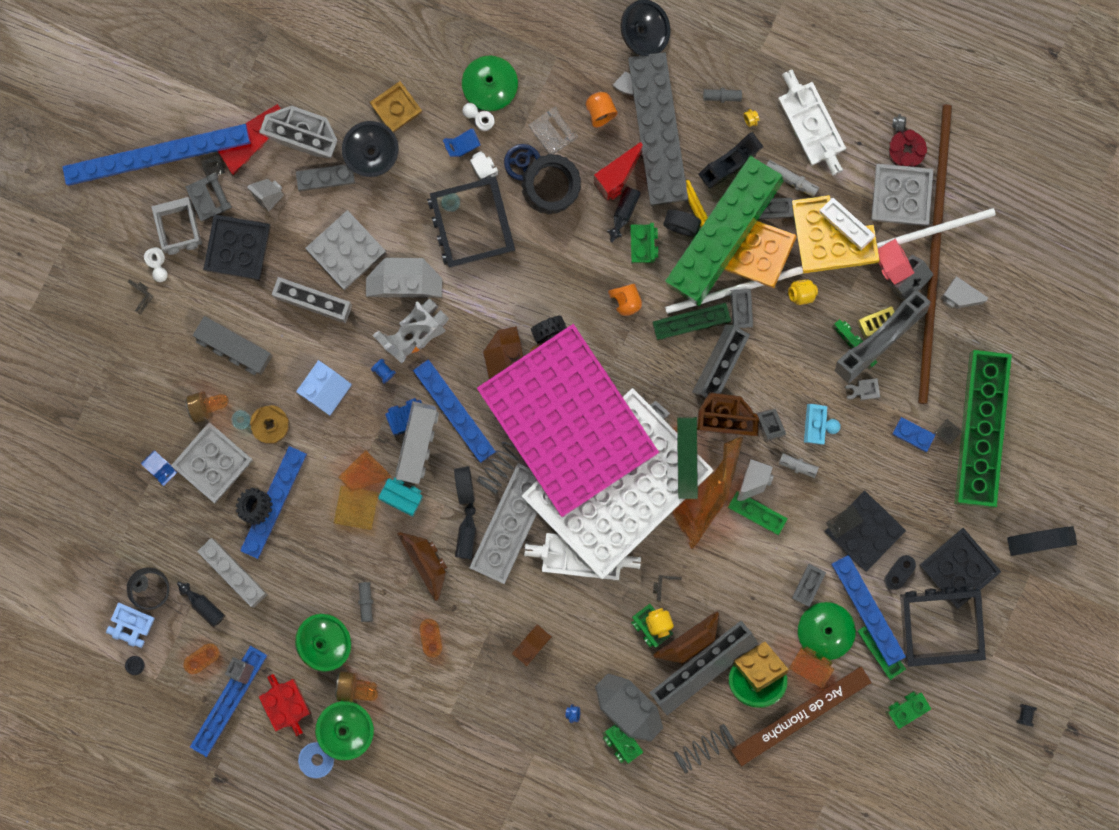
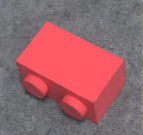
[878,239,914,285]

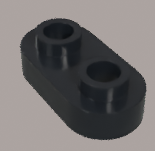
[884,555,916,590]

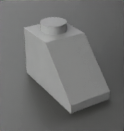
[941,276,988,309]
[737,460,774,501]

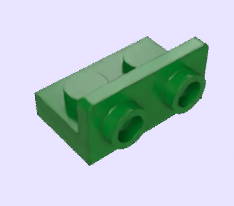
[631,222,658,264]

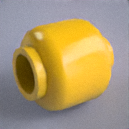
[788,279,818,305]
[645,608,674,638]

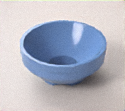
[298,742,334,778]

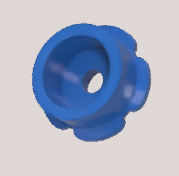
[566,704,580,723]

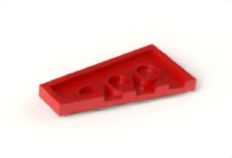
[218,104,280,176]

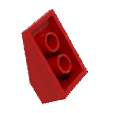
[594,142,643,201]

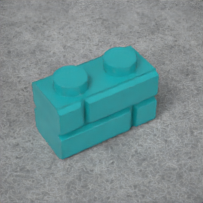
[378,477,424,517]

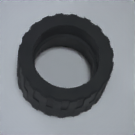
[521,154,581,215]

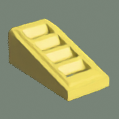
[857,306,895,339]

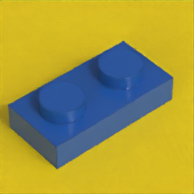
[892,417,935,453]

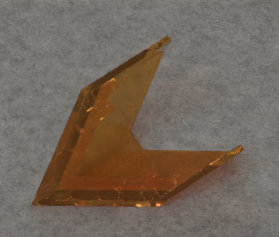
[673,426,743,549]

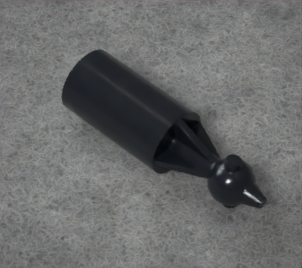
[607,187,641,243]
[455,503,476,560]
[177,581,226,628]

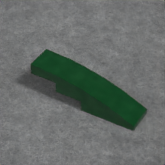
[677,417,698,499]

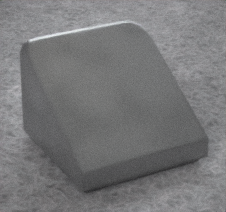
[225,657,254,684]

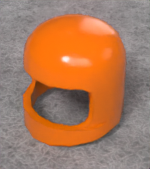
[586,92,618,128]
[608,284,642,316]

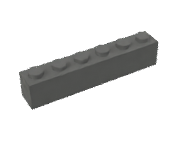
[649,621,758,715]

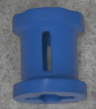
[371,359,396,384]

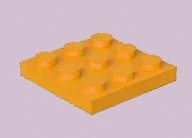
[724,221,797,288]

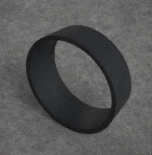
[127,567,169,610]

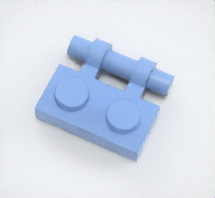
[106,603,155,648]

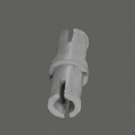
[779,453,819,479]

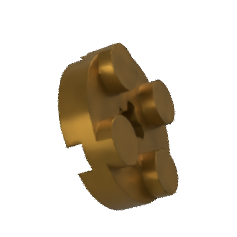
[250,405,289,444]

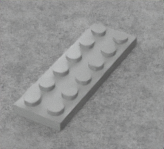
[469,463,538,584]

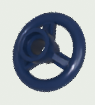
[504,144,541,181]

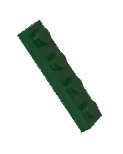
[652,303,731,341]

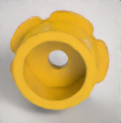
[743,109,759,127]

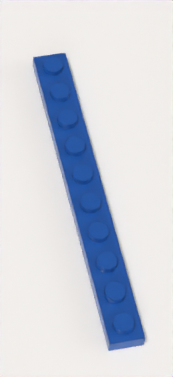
[62,124,251,186]

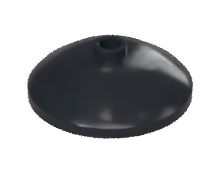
[620,0,670,56]
[342,121,399,178]

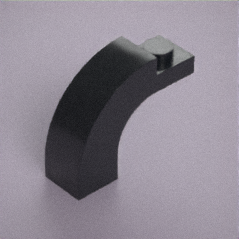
[698,132,764,189]
[1007,526,1077,556]

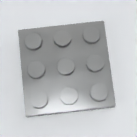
[871,164,933,226]
[306,210,386,290]
[171,422,253,503]

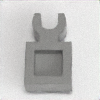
[845,378,880,401]

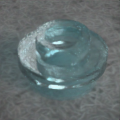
[441,194,460,212]
[231,410,251,430]

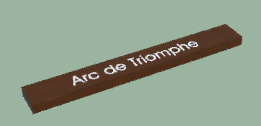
[731,666,872,767]

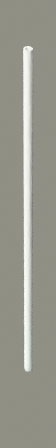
[665,208,995,314]

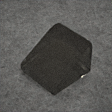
[201,152,225,177]

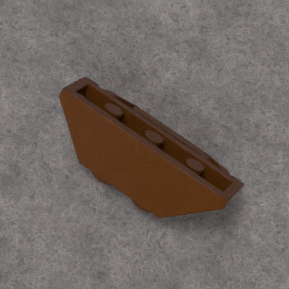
[483,326,523,379]
[697,393,759,436]
[397,532,448,602]
[653,611,719,663]

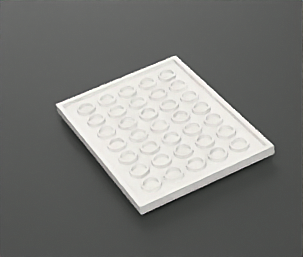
[522,388,714,579]

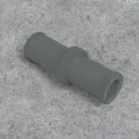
[703,88,742,103]
[358,582,374,622]

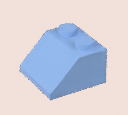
[296,360,352,416]

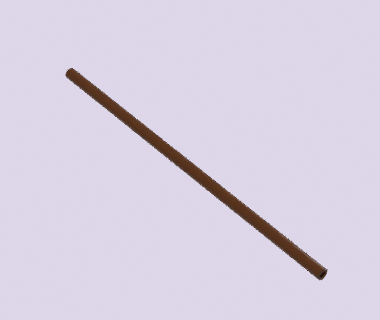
[918,104,952,404]

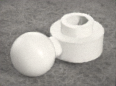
[463,103,494,131]
[144,247,168,282]

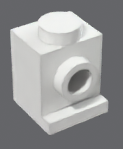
[470,151,498,180]

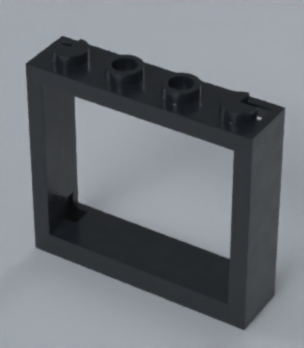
[427,176,515,268]
[900,585,986,667]

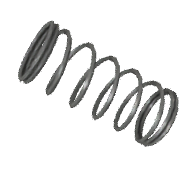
[477,435,519,494]
[674,724,736,774]

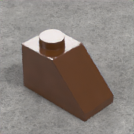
[512,624,552,666]

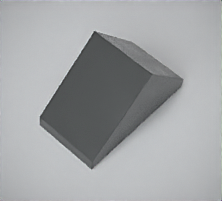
[757,409,786,442]

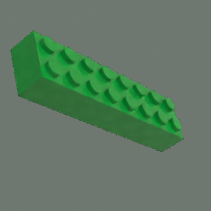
[665,156,784,306]
[954,350,1012,509]

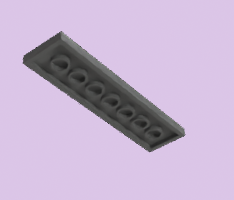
[628,52,688,206]

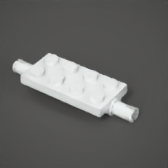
[778,70,846,176]
[524,533,641,581]

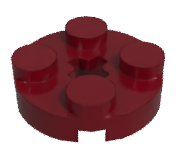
[888,129,927,167]

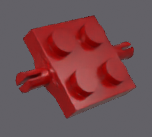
[259,674,311,736]

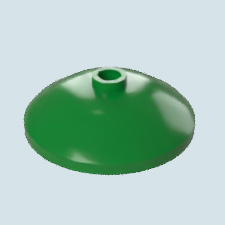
[462,56,518,112]
[797,602,856,660]
[295,614,351,672]
[729,665,787,708]
[315,701,374,761]

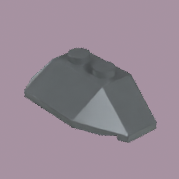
[595,674,663,742]

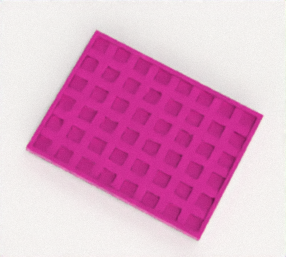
[477,324,659,517]

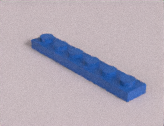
[413,359,496,463]
[240,446,307,559]
[831,555,906,667]
[190,646,268,757]

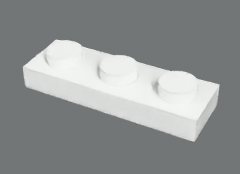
[819,198,875,250]

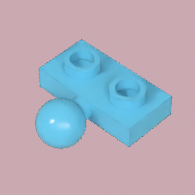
[804,404,841,445]

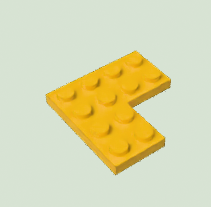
[792,195,879,274]

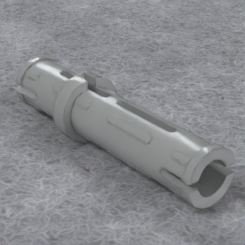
[767,160,819,198]

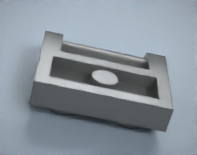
[185,173,232,222]

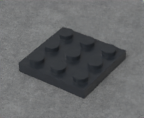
[203,214,271,281]
[824,490,906,572]
[919,527,1001,609]

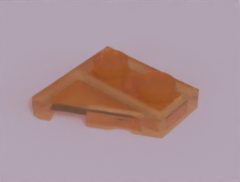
[338,450,392,491]

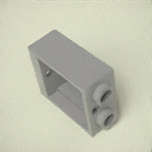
[151,197,202,255]

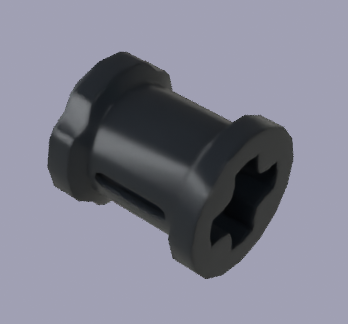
[1016,704,1037,727]

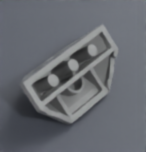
[259,106,338,158]
[366,258,442,298]

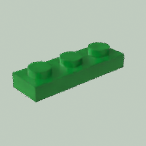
[832,319,878,370]
[727,491,788,536]
[857,626,906,680]

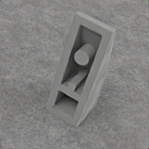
[247,179,284,212]

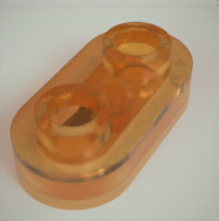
[419,619,443,657]
[183,643,220,674]

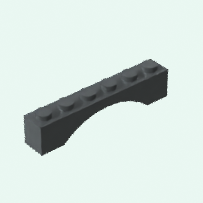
[835,290,930,384]

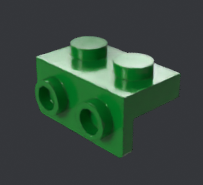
[631,603,673,648]
[885,691,931,729]
[602,725,643,765]

